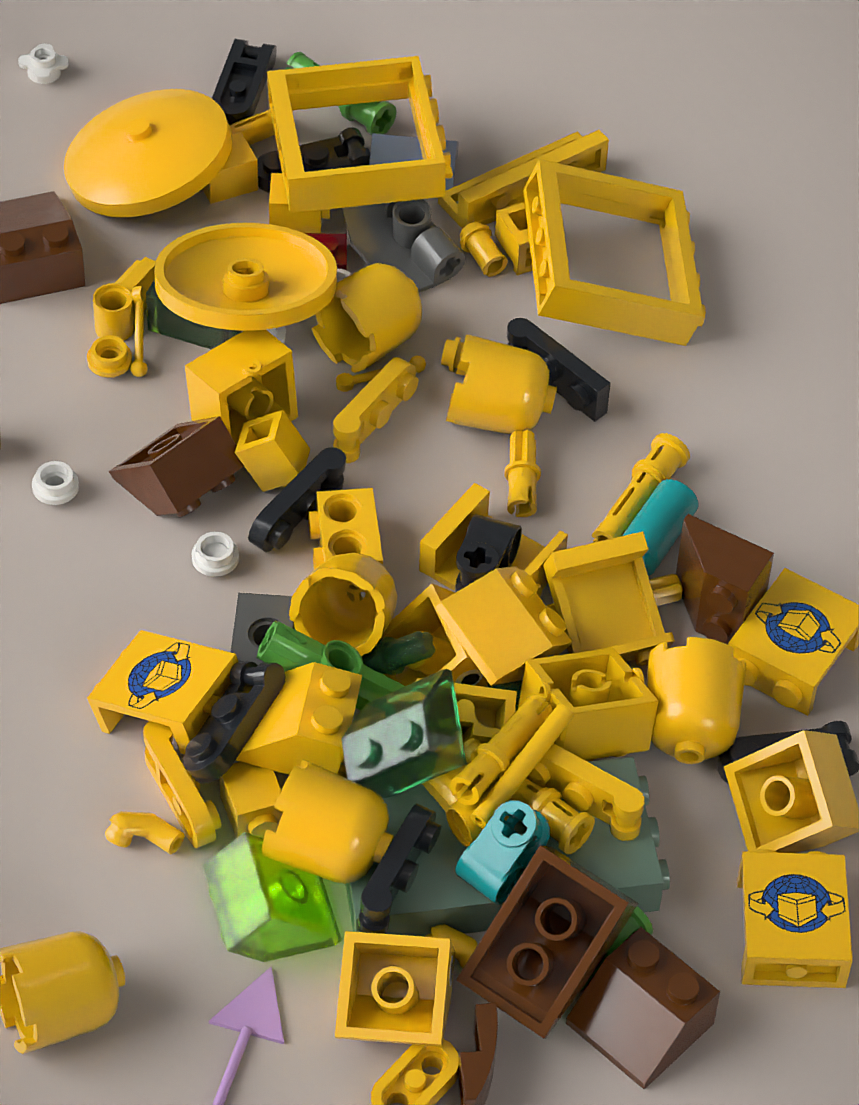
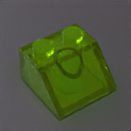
[203,832,342,962]

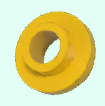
[87,335,132,378]

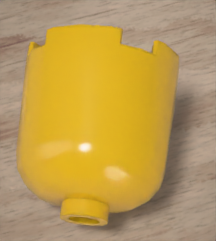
[312,263,422,373]
[446,334,557,435]
[289,552,397,656]
[647,637,746,764]
[262,759,395,884]
[0,931,125,1054]

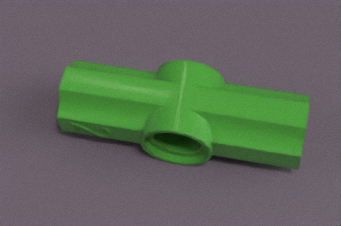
[256,621,408,724]

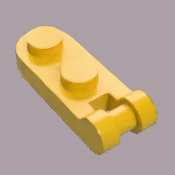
[333,357,419,463]
[143,721,221,848]
[516,743,644,841]

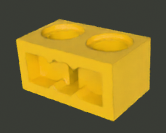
[308,488,383,592]

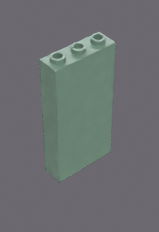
[345,757,670,937]

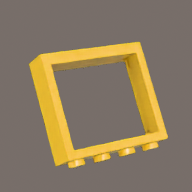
[267,56,453,213]
[523,159,706,346]

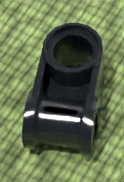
[455,514,522,592]

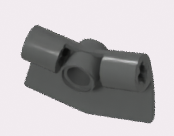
[341,199,466,292]

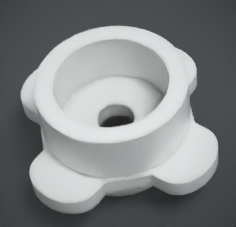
[18,44,68,84]

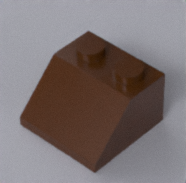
[109,416,244,517]
[676,514,774,645]
[566,927,720,1089]

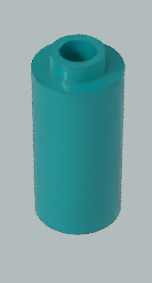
[622,479,699,576]

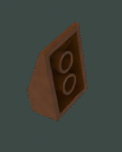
[0,191,85,304]
[456,845,639,1039]

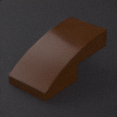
[458,1003,498,1105]

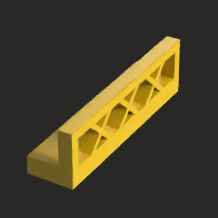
[438,130,609,229]

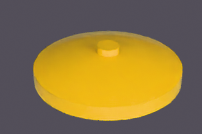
[64,89,232,217]
[155,223,337,331]

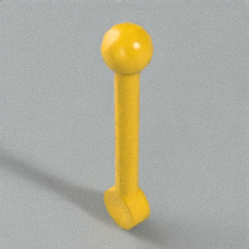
[130,286,148,377]
[336,355,426,392]

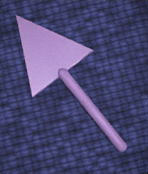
[209,966,284,1105]

